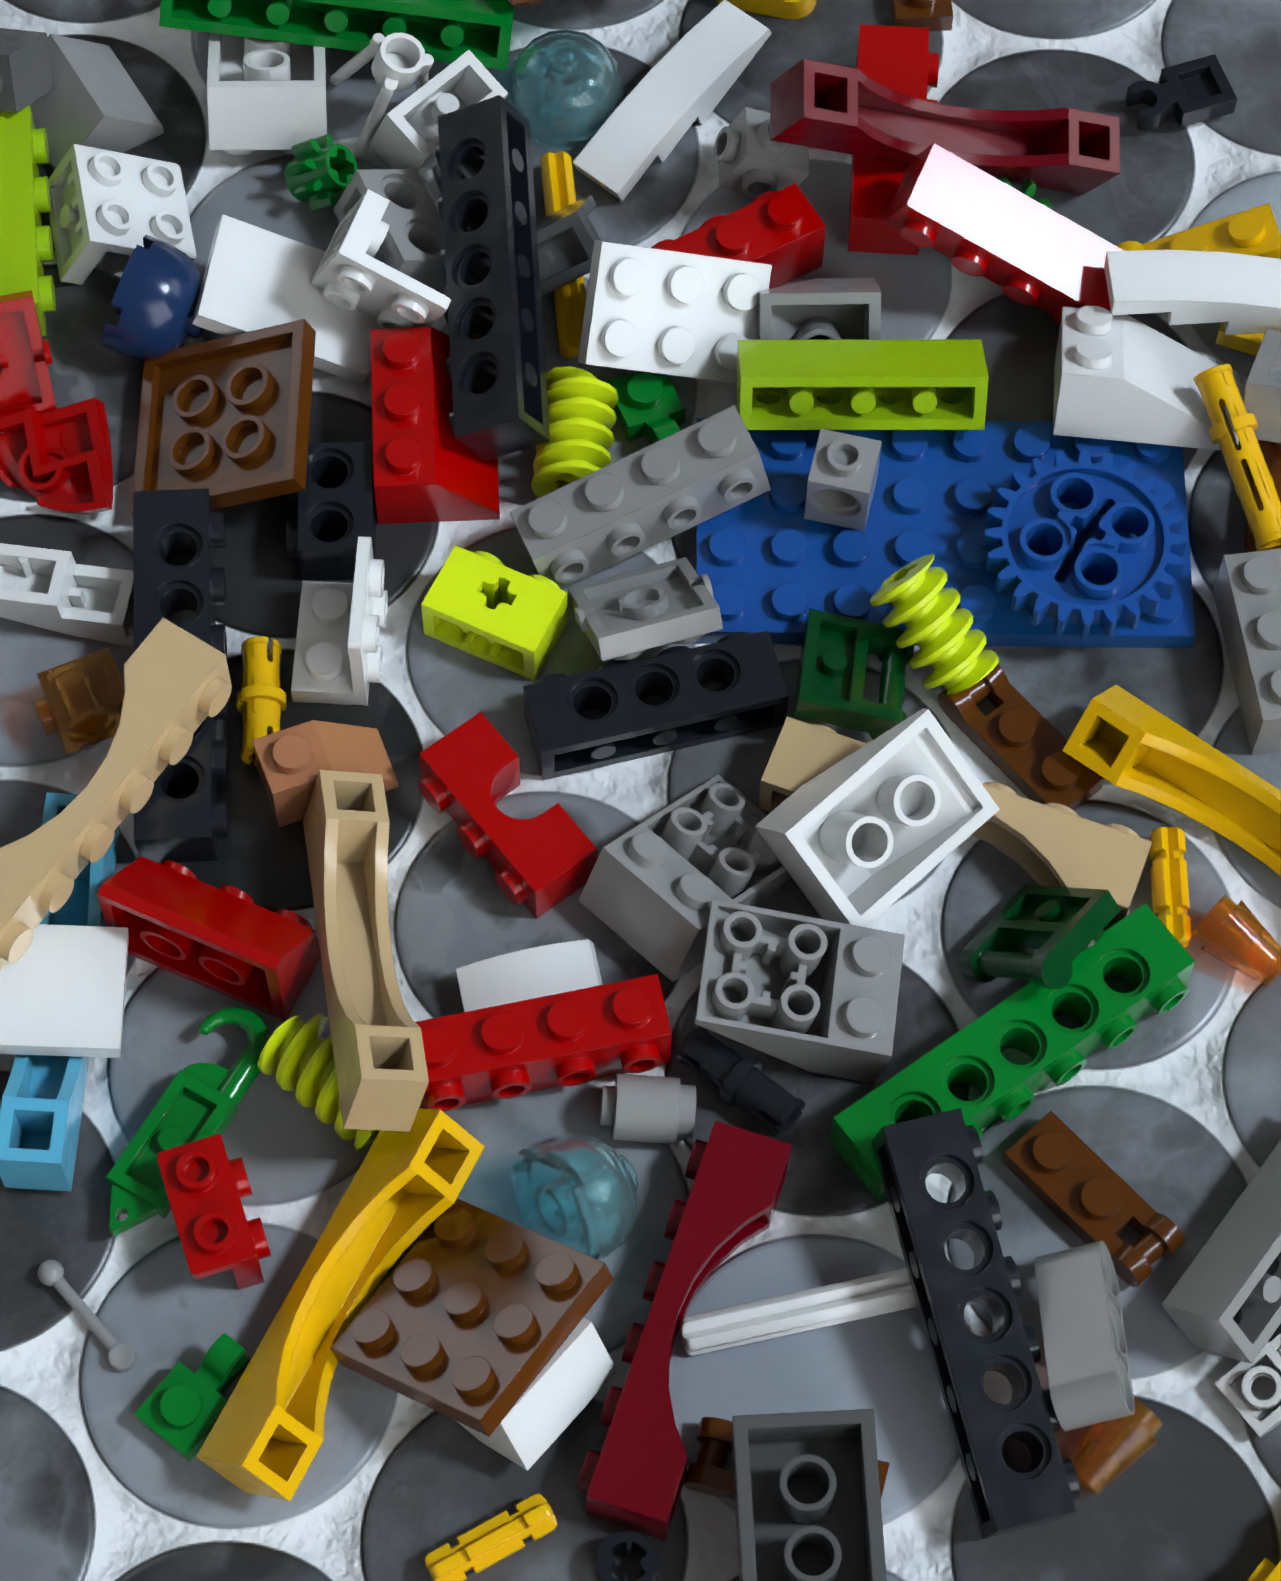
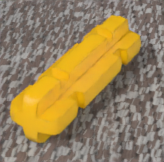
[1149,827,1192,948]
[424,1493,557,1581]

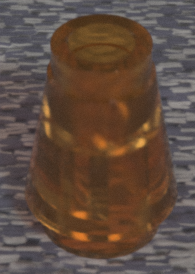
[1191,894,1281,987]
[1072,1397,1163,1496]

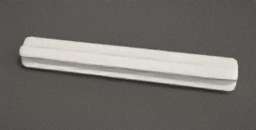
[680,1268,918,1356]

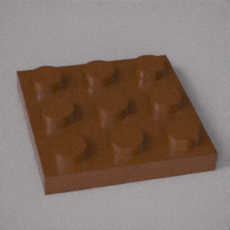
[131,319,316,515]
[330,1198,613,1437]

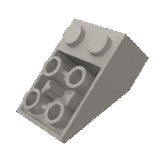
[578,774,791,982]
[694,899,905,1084]

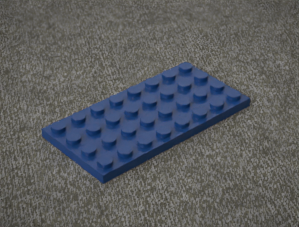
[696,418,1195,648]

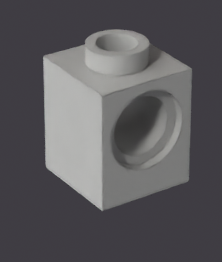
[804,429,882,531]

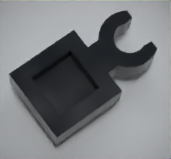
[1125,54,1237,131]

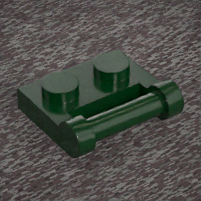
[793,608,914,740]
[959,885,1121,989]

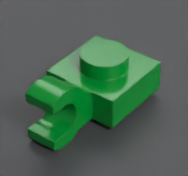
[606,371,685,445]
[134,1333,250,1462]

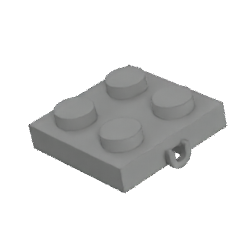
[568,557,723,661]

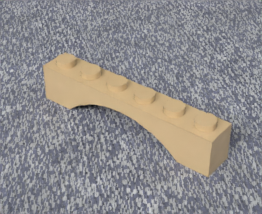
[0,618,232,971]
[758,716,1152,929]
[303,770,429,1132]

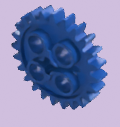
[982,449,1188,639]

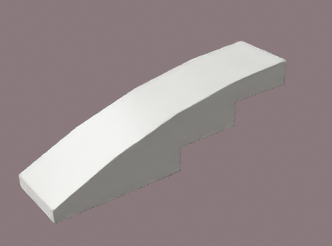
[573,0,772,202]
[1104,250,1281,335]
[0,543,195,648]

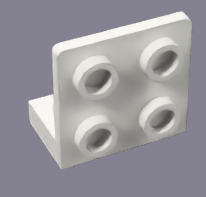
[48,144,197,285]
[311,189,451,329]
[291,536,388,706]

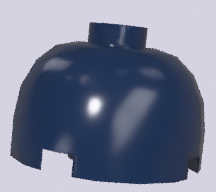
[102,235,204,360]

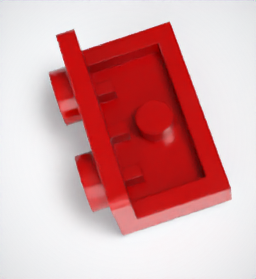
[157,1133,271,1290]

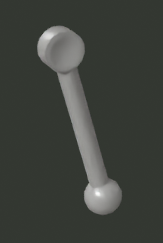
[37,1260,137,1372]

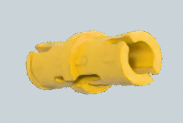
[236,636,286,766]

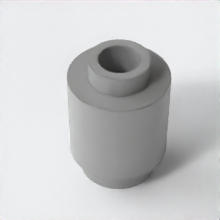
[599,1073,696,1144]

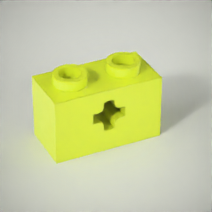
[421,545,568,681]

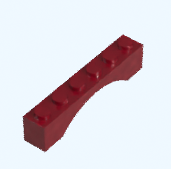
[770,59,1120,195]
[577,1121,792,1540]

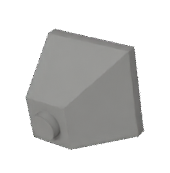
[759,278,881,340]

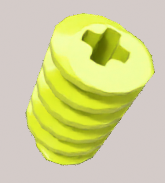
[531,366,618,498]
[869,554,999,695]
[257,1013,380,1151]

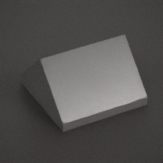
[30,34,164,171]

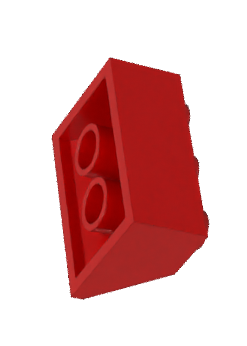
[370,327,500,524]
[97,856,321,1021]

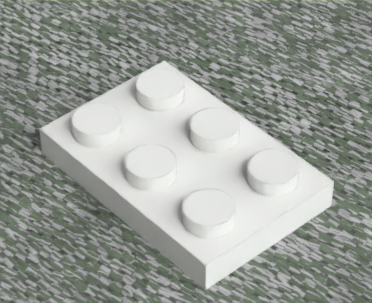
[578,240,772,383]

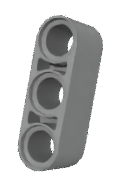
[1035,1241,1135,1431]

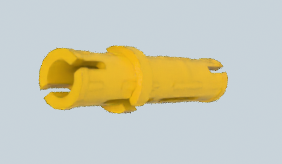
[1193,364,1281,551]

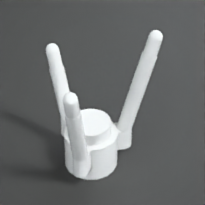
[330,33,434,157]

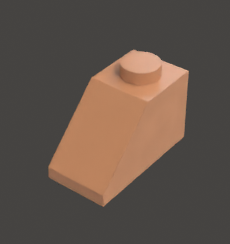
[252,720,399,827]

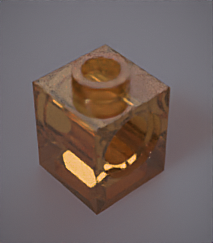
[33,647,125,754]

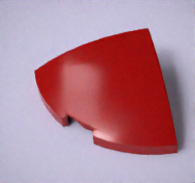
[0,397,113,514]

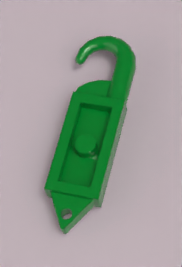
[106,1007,270,1236]

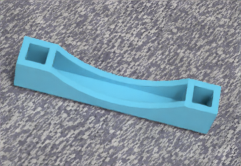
[0,792,120,1192]

